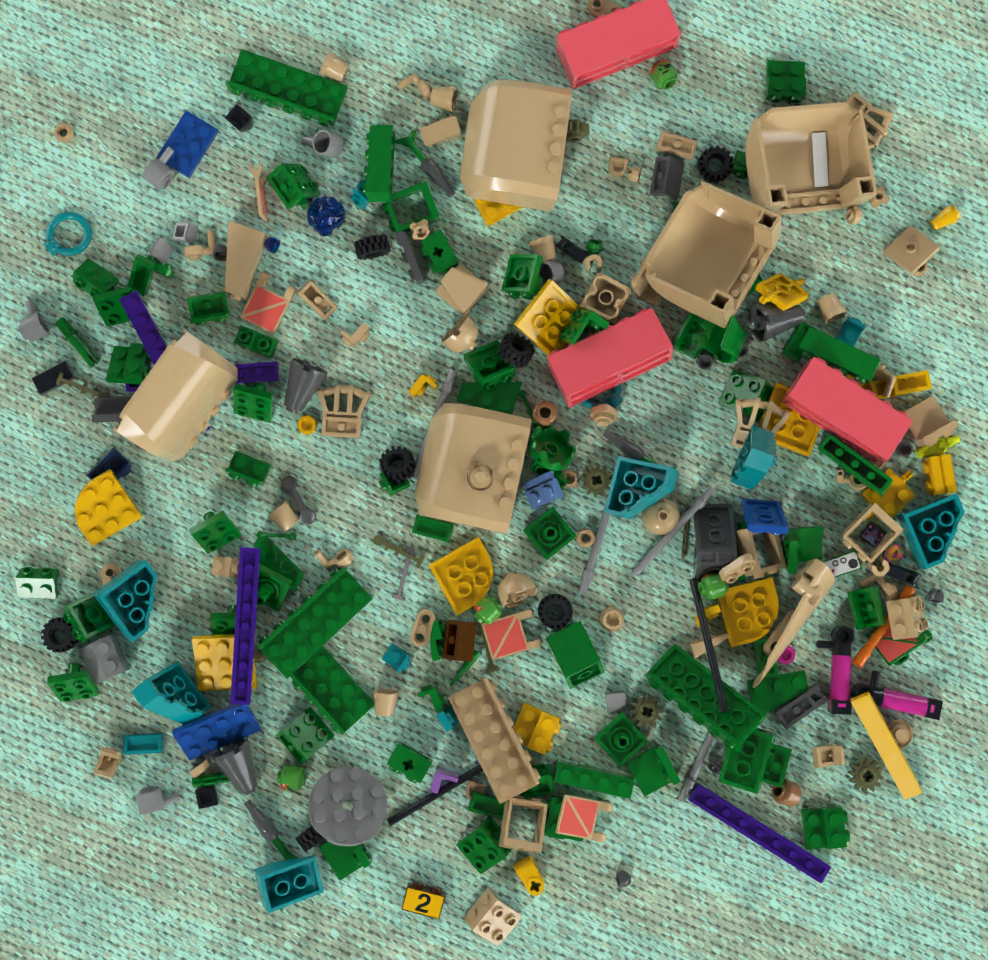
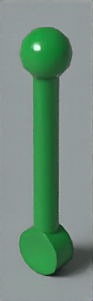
[519,390,538,427]
[256,531,297,540]

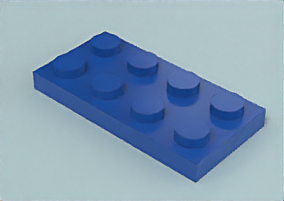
[172,704,261,761]

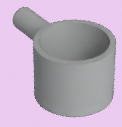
[302,130,344,158]
[143,146,174,190]
[538,261,564,286]
[18,300,50,343]
[135,786,181,815]

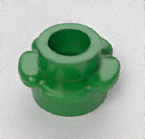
[585,239,604,255]

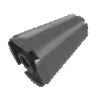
[749,303,805,342]
[284,358,328,414]
[211,738,258,795]

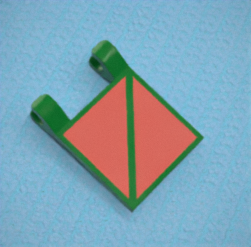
[866,627,933,666]

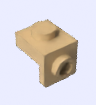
[340,323,371,347]
[211,556,239,578]
[812,744,845,768]
[93,747,121,780]

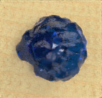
[307,196,345,237]

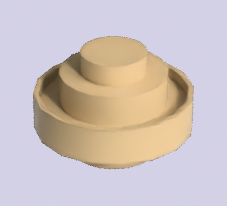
[589,404,618,427]
[465,463,495,492]
[886,719,913,748]

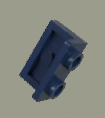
[86,447,132,480]

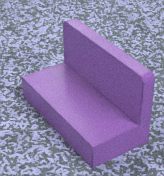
[430,767,459,794]

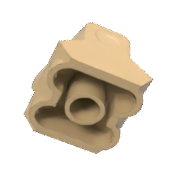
[435,264,488,316]
[580,273,631,324]

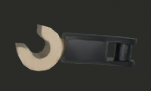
[555,235,603,273]
[867,556,922,586]

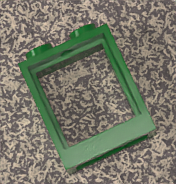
[382,181,440,233]

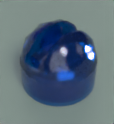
[264,237,281,254]

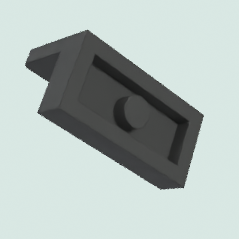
[650,156,684,200]
[91,396,132,423]

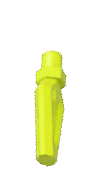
[915,435,960,458]

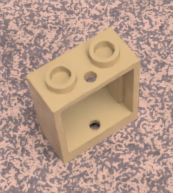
[840,502,904,563]
[735,528,786,579]
[499,795,548,853]

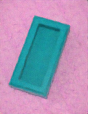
[123,733,164,755]

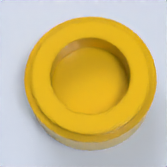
[297,415,317,435]

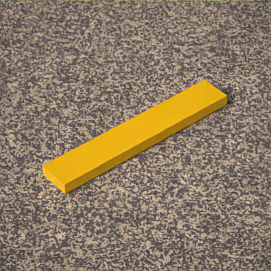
[851,692,923,800]

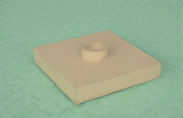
[883,225,939,275]

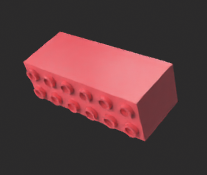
[555,0,681,90]
[547,308,673,408]
[780,357,913,464]

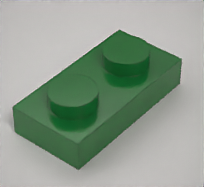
[752,638,779,679]

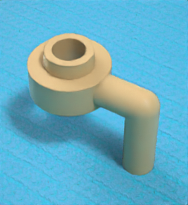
[397,73,432,100]
[184,231,216,261]
[875,363,896,398]
[835,469,866,491]
[314,548,353,569]
[859,574,898,601]

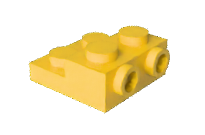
[513,702,562,755]

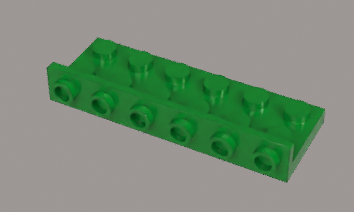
[225,49,348,127]
[258,567,373,679]
[647,644,766,753]
[290,646,374,735]

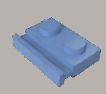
[522,471,564,510]

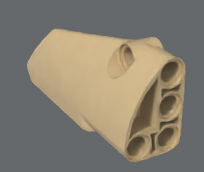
[752,559,835,689]

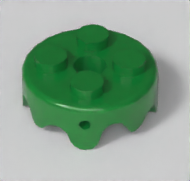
[528,425,576,471]

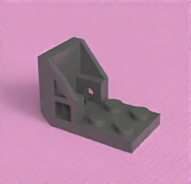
[693,504,737,584]

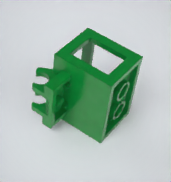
[718,728,792,794]

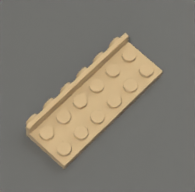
[448,677,541,804]

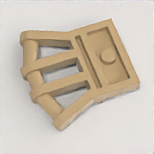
[845,92,894,150]
[317,384,372,439]
[731,397,791,448]

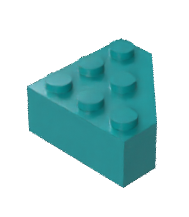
[730,425,777,490]
[604,456,679,520]
[897,494,965,569]
[93,559,158,642]
[131,661,212,725]

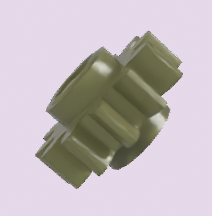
[566,119,590,142]
[580,463,613,498]
[629,693,664,729]
[847,757,884,793]

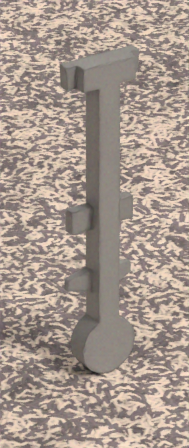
[392,546,415,600]

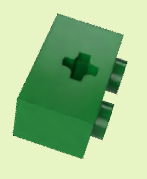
[419,229,459,277]
[387,741,433,784]

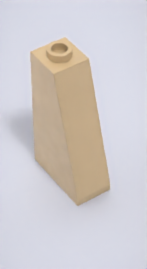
[225,221,268,302]

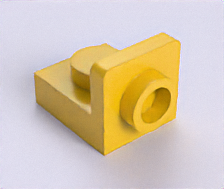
[408,374,438,398]
[694,603,721,628]

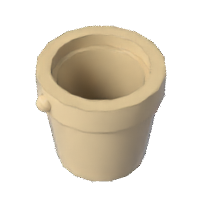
[320,51,350,82]
[430,86,458,112]
[529,235,557,261]
[817,293,848,324]
[268,501,299,532]
[599,605,624,633]
[373,689,398,717]

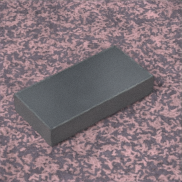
[31,361,76,396]

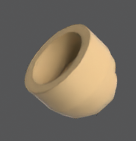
[627,167,641,183]

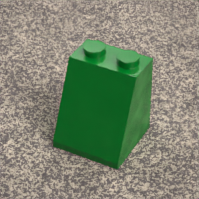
[546,621,605,689]

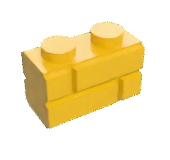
[921,454,957,496]

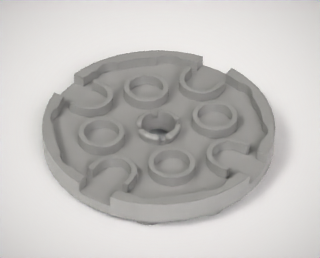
[308,767,387,847]

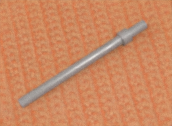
[411,369,457,479]
[632,486,715,576]
[579,507,610,595]
[678,732,715,803]

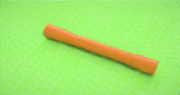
[851,585,916,668]

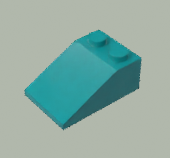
[253,855,324,914]

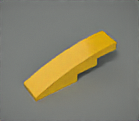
[859,370,932,400]

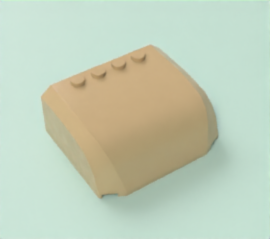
[460,79,572,212]
[745,102,877,215]
[645,181,781,329]
[113,330,238,462]
[414,403,532,534]

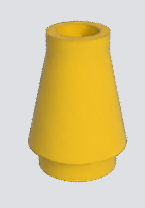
[929,205,960,231]

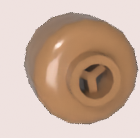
[532,401,557,427]
[772,779,801,807]

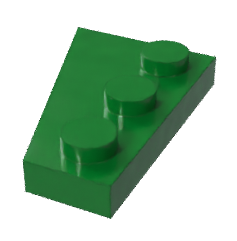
[456,382,522,415]
[253,537,305,591]
[747,670,808,713]

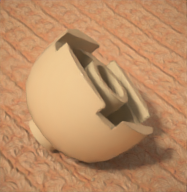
[441,315,478,353]
[641,498,680,535]
[498,572,537,608]

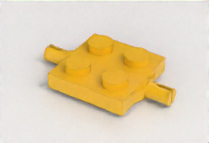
[755,272,809,311]
[860,468,916,520]

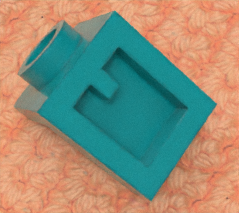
[350,179,369,210]
[835,317,866,347]
[382,643,412,673]
[436,705,459,732]

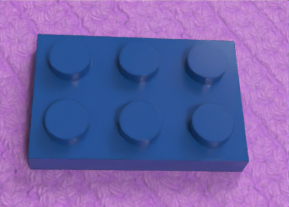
[156,111,219,179]
[741,498,789,535]

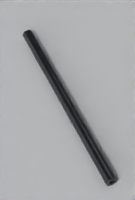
[689,578,729,712]
[387,764,483,826]

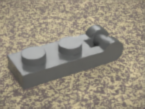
[395,231,424,285]
[774,682,830,730]

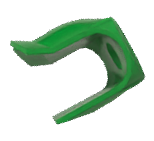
[697,316,747,363]

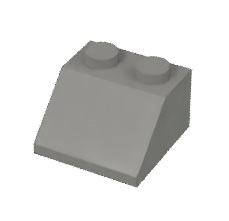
[79,634,130,684]

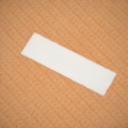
[812,132,829,187]

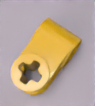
[513,855,544,896]

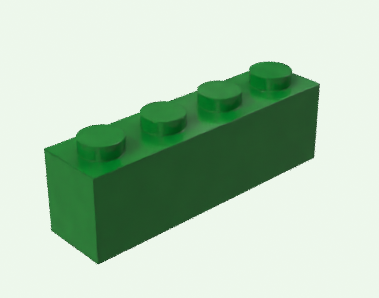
[363,125,396,202]
[799,327,881,384]
[817,433,894,498]
[553,759,635,799]

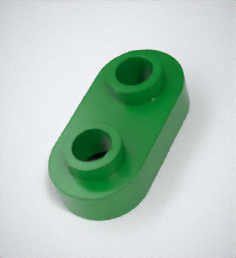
[141,254,175,279]

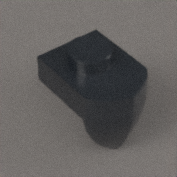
[225,104,253,132]

